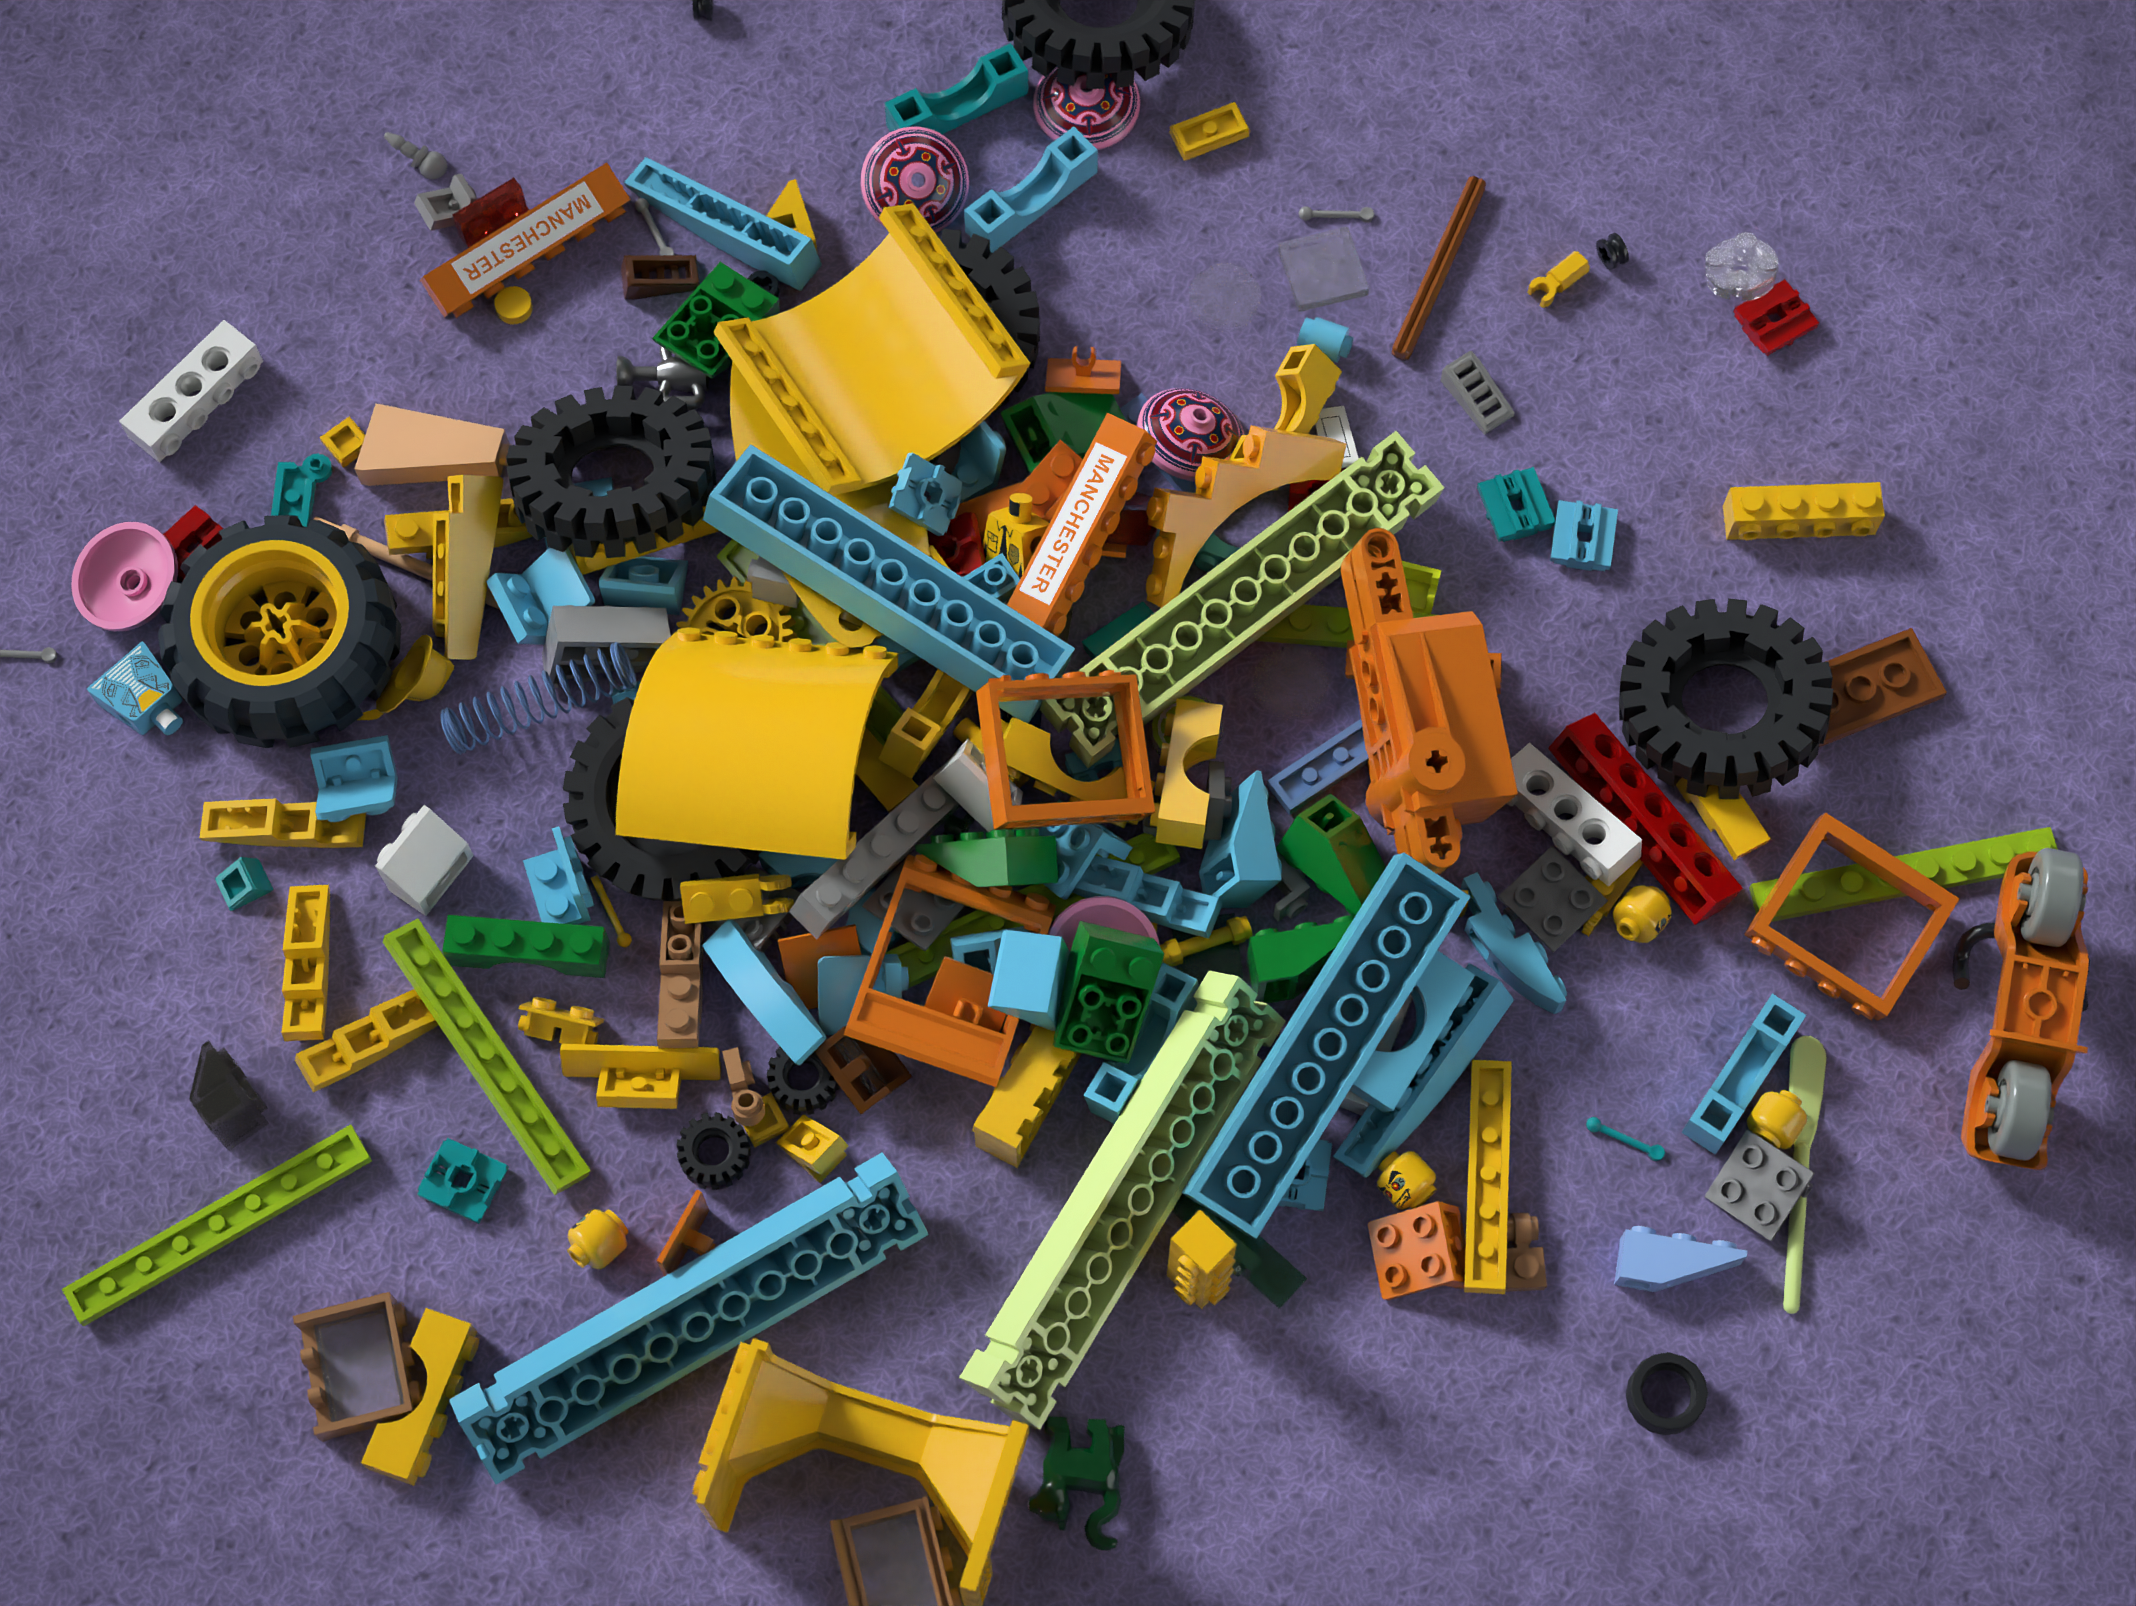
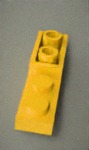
[384,498,532,559]

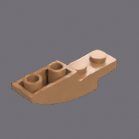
[657,901,704,1049]

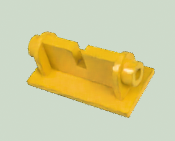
[518,997,604,1045]

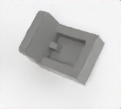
[414,174,477,231]
[1273,853,1310,922]

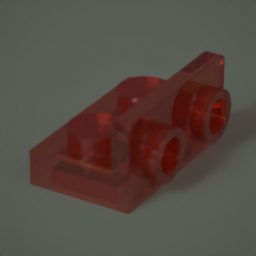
[452,178,530,248]

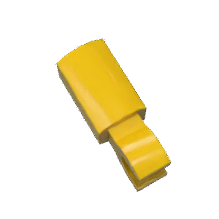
[1527,251,1590,308]

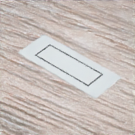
[1315,406,1359,468]

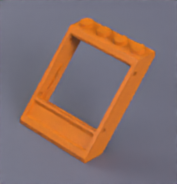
[843,854,1056,1087]

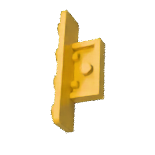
[560,1044,721,1109]

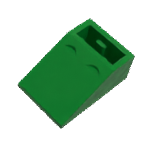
[653,262,780,378]
[1000,392,1126,475]
[1276,793,1386,916]
[915,829,1058,887]
[1246,915,1355,1003]
[1053,921,1165,1064]

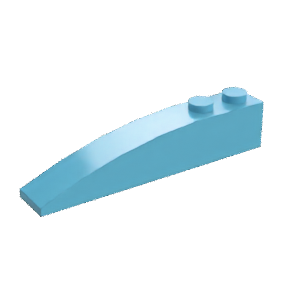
[624,157,822,291]
[1333,963,1514,1178]

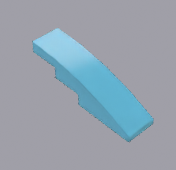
[1072,855,1223,939]
[702,919,827,1065]

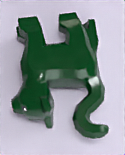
[1028,1416,1124,1551]

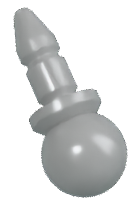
[384,132,447,179]

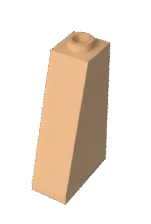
[355,403,512,486]

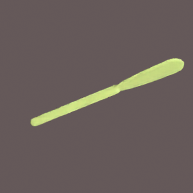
[1783,1036,1827,1314]

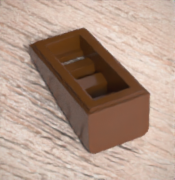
[621,255,700,299]

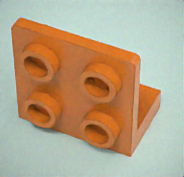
[1368,1201,1466,1300]

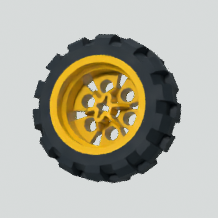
[158,515,401,748]

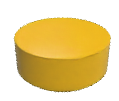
[494,286,533,324]

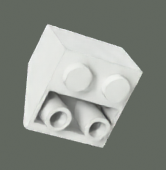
[375,805,474,916]

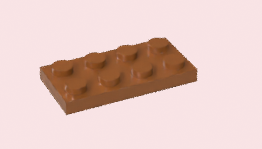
[1819,628,1947,747]

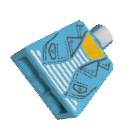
[87,641,183,735]

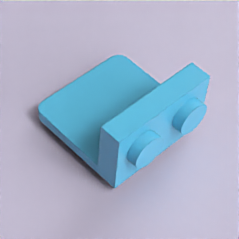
[310,735,398,822]
[818,954,909,1035]

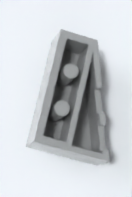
[542,605,671,689]

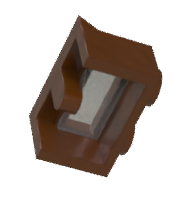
[814,1025,912,1115]

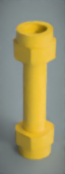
[1160,916,1253,967]

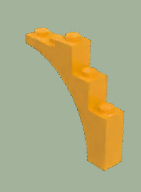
[1146,425,1346,608]

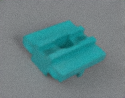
[1477,467,1556,542]
[417,1138,509,1224]

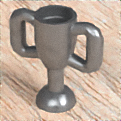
[616,346,709,411]

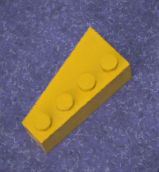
[972,1024,1082,1168]

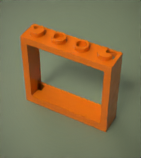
[976,670,1155,830]
[1744,812,1960,1021]

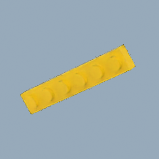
[1464,1060,1512,1294]

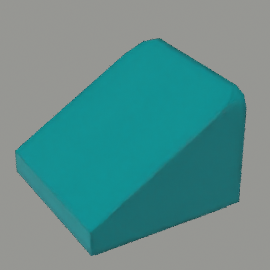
[215,857,274,911]

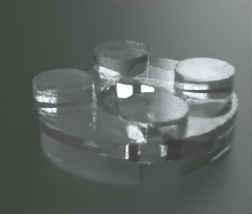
[1705,232,1779,301]

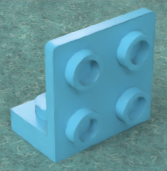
[928,421,1006,504]
[486,548,595,645]
[1039,799,1133,900]
[523,826,594,925]

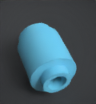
[1297,317,1354,363]

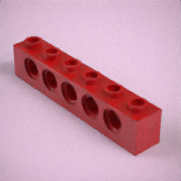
[1548,713,1743,925]

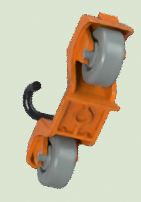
[1953,848,2090,1170]

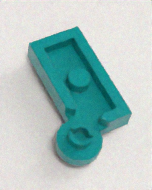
[271,453,333,527]

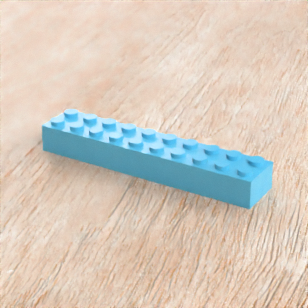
[703,444,1075,723]
[1181,853,1471,1239]

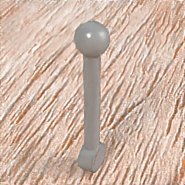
[635,198,675,255]
[1299,206,1374,223]
[0,647,57,663]

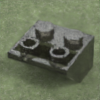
[189,1041,269,1151]

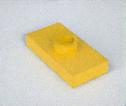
[1169,102,1250,161]

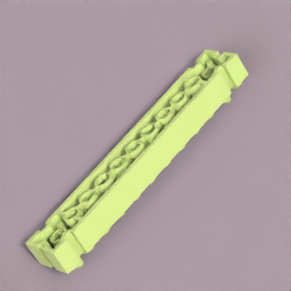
[1040,431,1445,768]
[959,971,1286,1430]

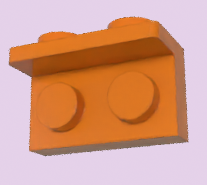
[1013,439,1083,522]

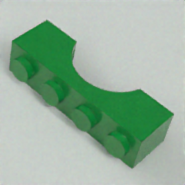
[442,915,610,978]

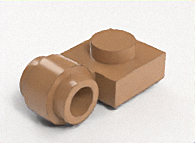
[722,1047,765,1126]
[1505,1212,1547,1292]

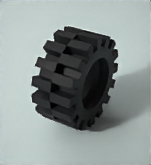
[767,1047,839,1115]
[676,1112,751,1190]

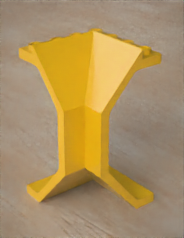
[692,1338,1029,1606]

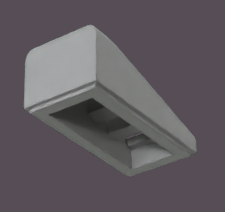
[1440,350,1515,435]

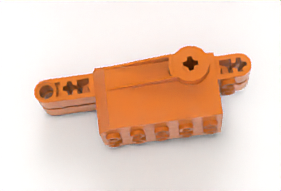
[1341,528,1518,875]

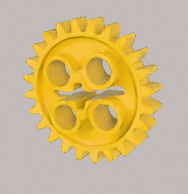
[676,576,797,642]

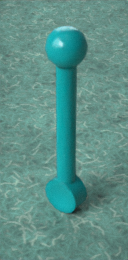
[1586,1117,1665,1161]

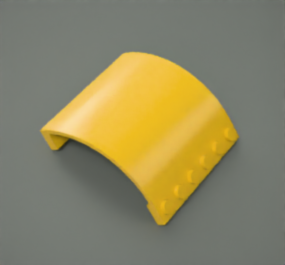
[713,203,1030,495]
[616,628,898,860]

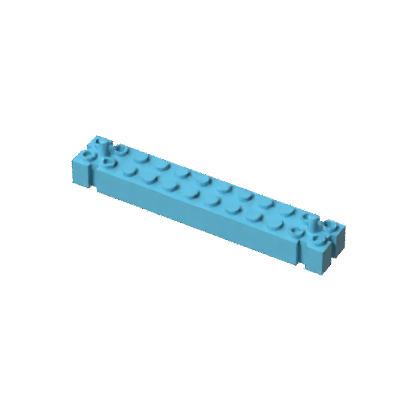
[449,1152,929,1484]

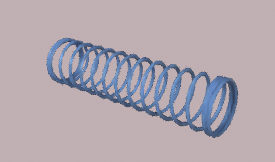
[440,642,636,755]

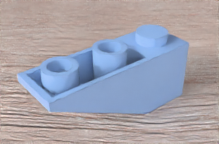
[1614,1226,1747,1292]

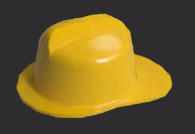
[376,634,454,713]

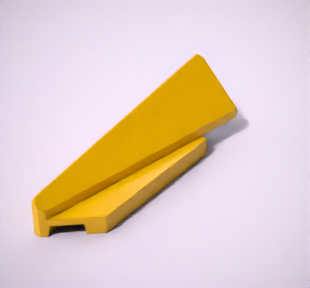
[432,475,504,660]

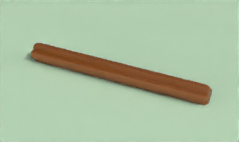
[1392,176,1486,360]

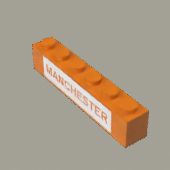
[420,162,631,318]
[1007,413,1157,636]

